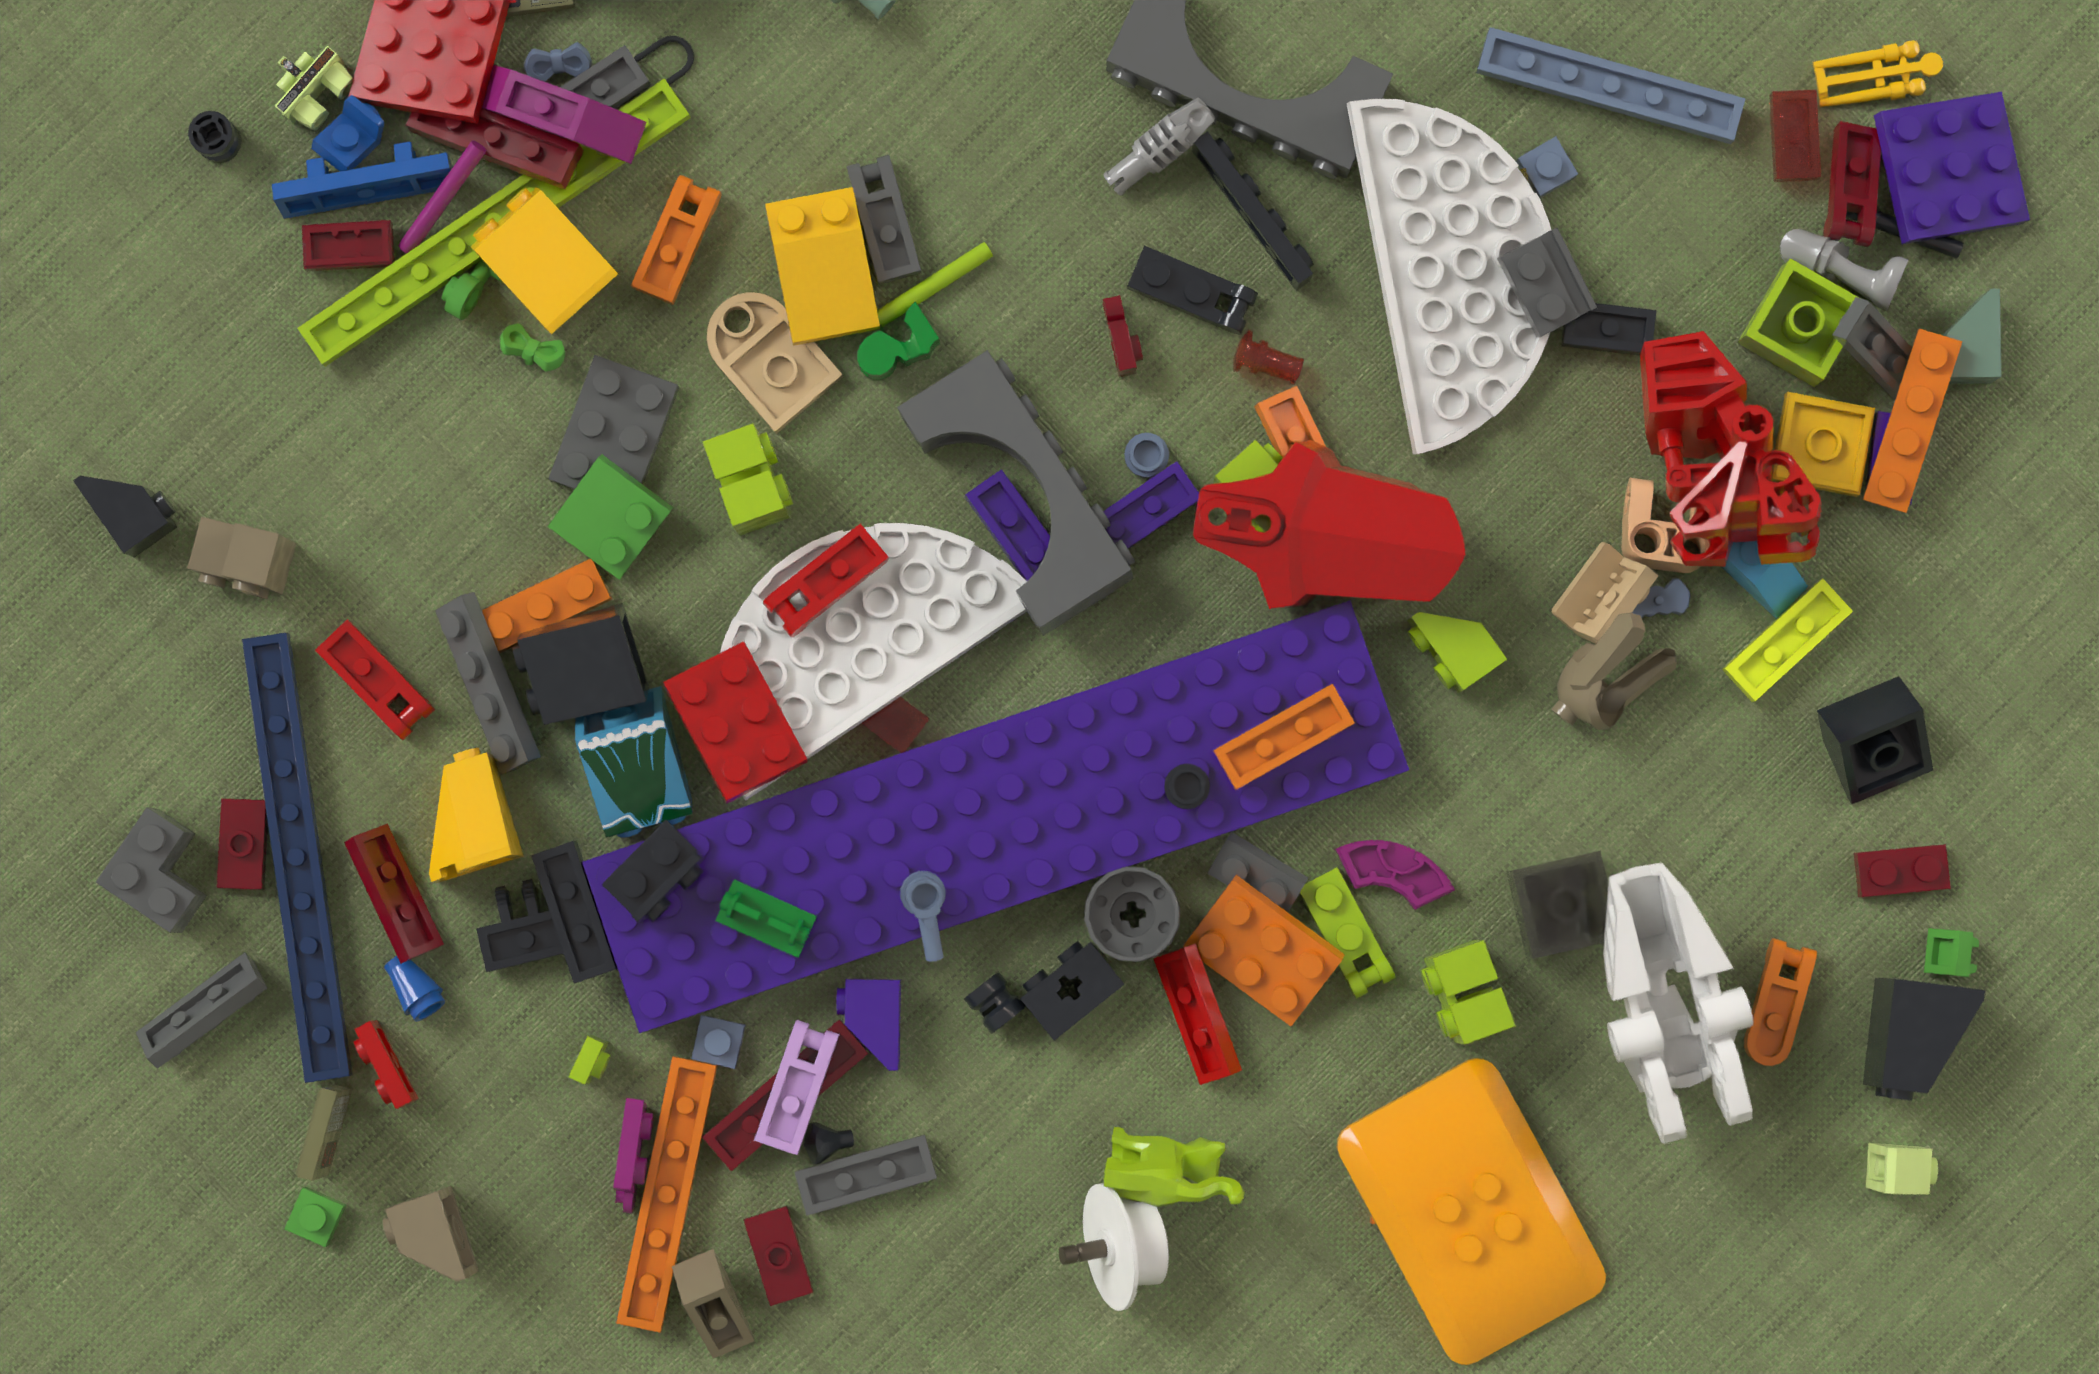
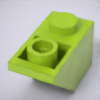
[1407,612,1507,693]

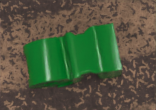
[857,302,940,380]

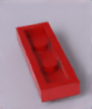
[1153,944,1242,1085]

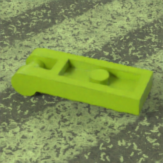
[1299,867,1396,999]

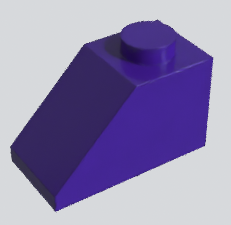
[836,979,901,1071]

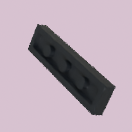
[1192,131,1314,291]

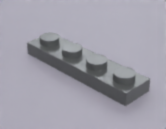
[435,592,541,775]

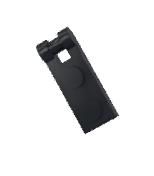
[1127,245,1258,335]

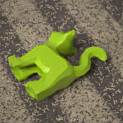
[1104,1127,1245,1207]

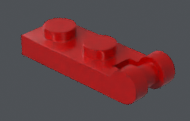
[762,523,889,638]
[315,619,435,740]

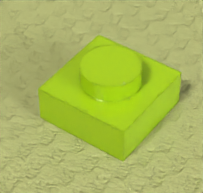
[569,1035,611,1085]

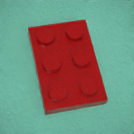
[663,641,808,804]

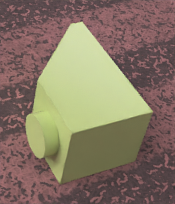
[1866,1143,1938,1194]

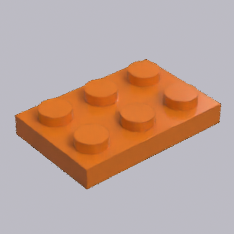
[1183,875,1345,1026]

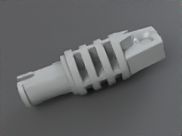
[1104,97,1215,196]

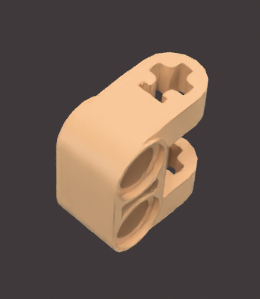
[1621,478,1710,573]

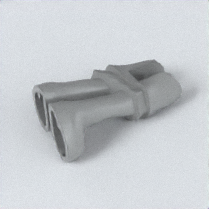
[1780,229,1908,311]

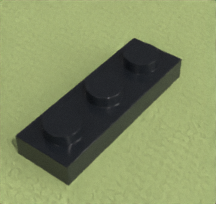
[531,841,618,984]

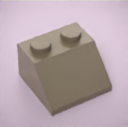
[382,1186,479,1282]

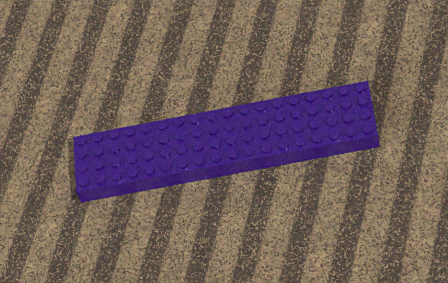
[582,600,1409,1033]

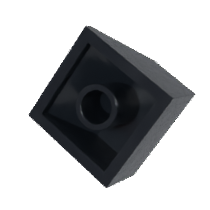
[1817,676,1933,804]

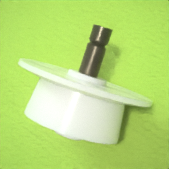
[1059,1183,1169,1311]

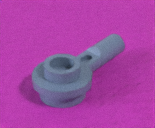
[900,871,945,961]

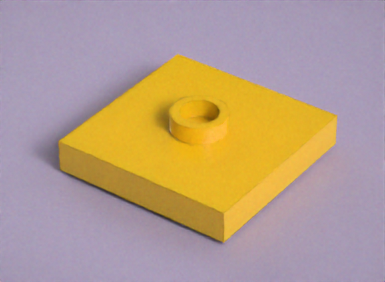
[1772,392,1875,497]

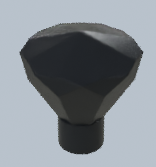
[804,1122,854,1165]

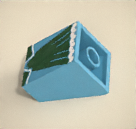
[575,686,693,838]

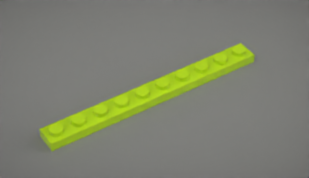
[297,79,691,367]

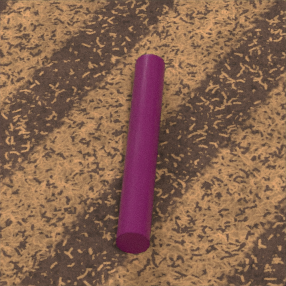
[398,140,486,254]

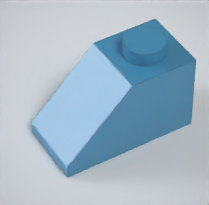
[1722,541,1808,619]

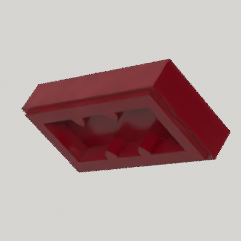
[302,220,395,272]
[217,798,268,890]
[744,1205,814,1306]

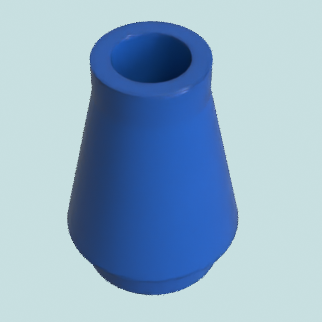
[384,956,445,1022]

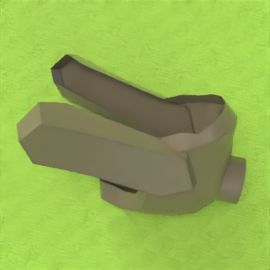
[1551,613,1677,730]

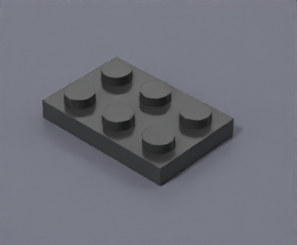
[548,355,679,490]

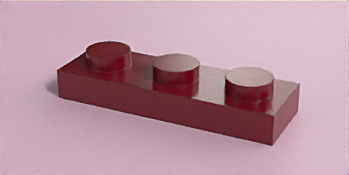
[344,823,444,964]

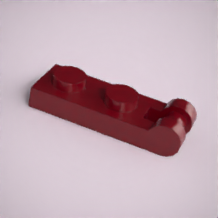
[1823,121,1881,247]

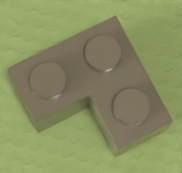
[187,517,296,599]

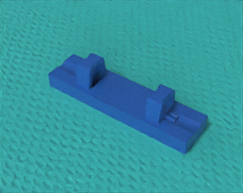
[272,141,453,219]

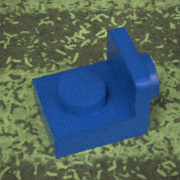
[311,95,385,172]

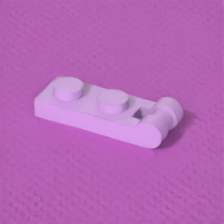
[754,1020,839,1155]

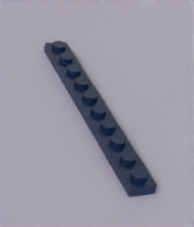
[242,633,353,1083]

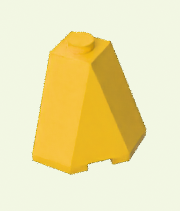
[429,747,524,883]

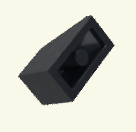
[73,475,178,558]

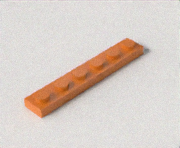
[616,1056,718,1333]

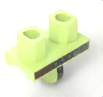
[275,46,353,131]

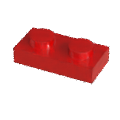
[354,1020,419,1109]

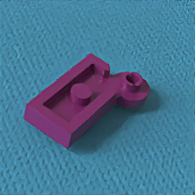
[613,1098,654,1214]

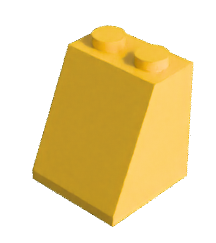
[470,187,618,334]

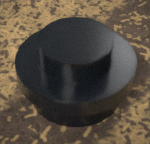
[1164,764,1210,809]

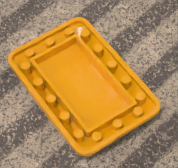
[1337,1058,1606,1365]

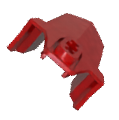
[1193,440,1466,609]

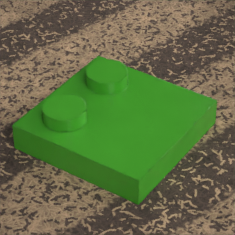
[548,454,673,580]

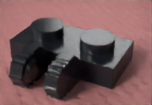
[476,879,564,972]

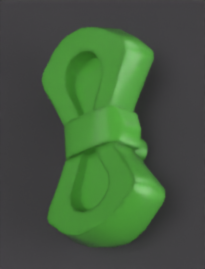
[500,323,565,371]

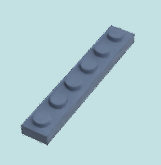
[1476,27,1745,144]

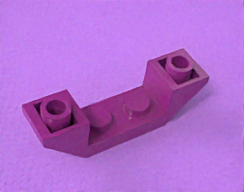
[482,65,647,164]

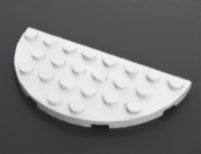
[1346,99,1551,455]
[720,523,1027,801]

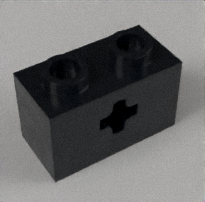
[1020,941,1125,1041]

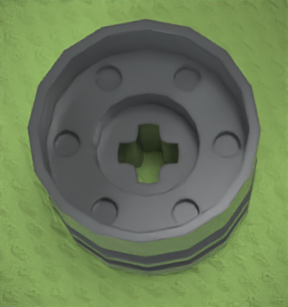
[1085,867,1180,962]

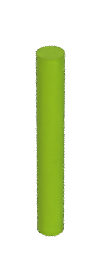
[877,242,993,328]

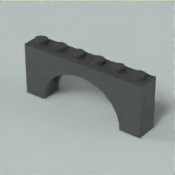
[1106,0,1393,179]
[897,350,1135,636]

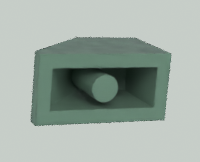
[1942,289,2001,384]

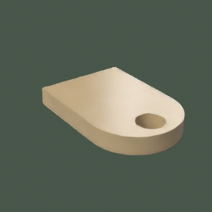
[707,292,843,434]

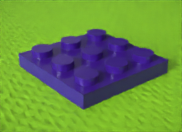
[1874,92,2030,244]

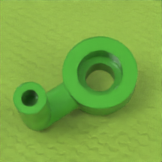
[442,260,503,320]

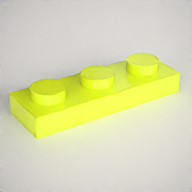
[1722,578,1853,702]

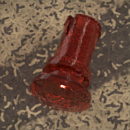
[1233,330,1304,385]

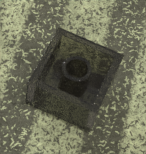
[1506,851,1608,959]

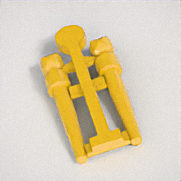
[1813,40,1943,107]

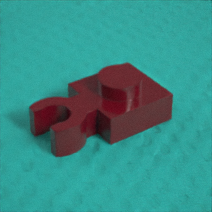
[1102,295,1143,377]

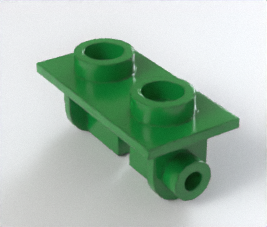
[715,879,817,958]

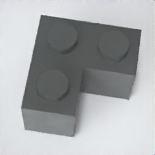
[96,807,207,933]

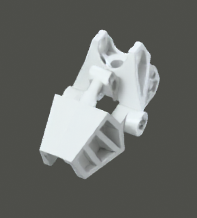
[1603,863,1753,1144]

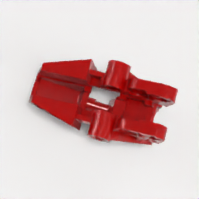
[1640,331,1821,567]

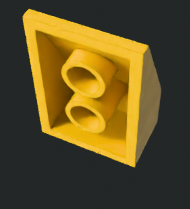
[765,187,880,346]

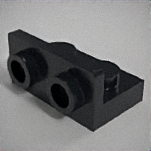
[601,820,706,923]

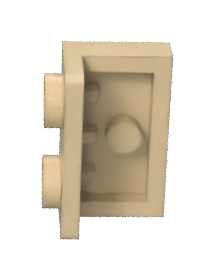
[1552,542,1658,644]

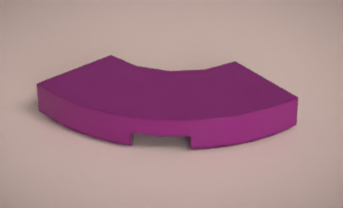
[1335,840,1455,910]

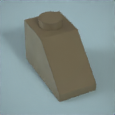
[672,1249,755,1359]

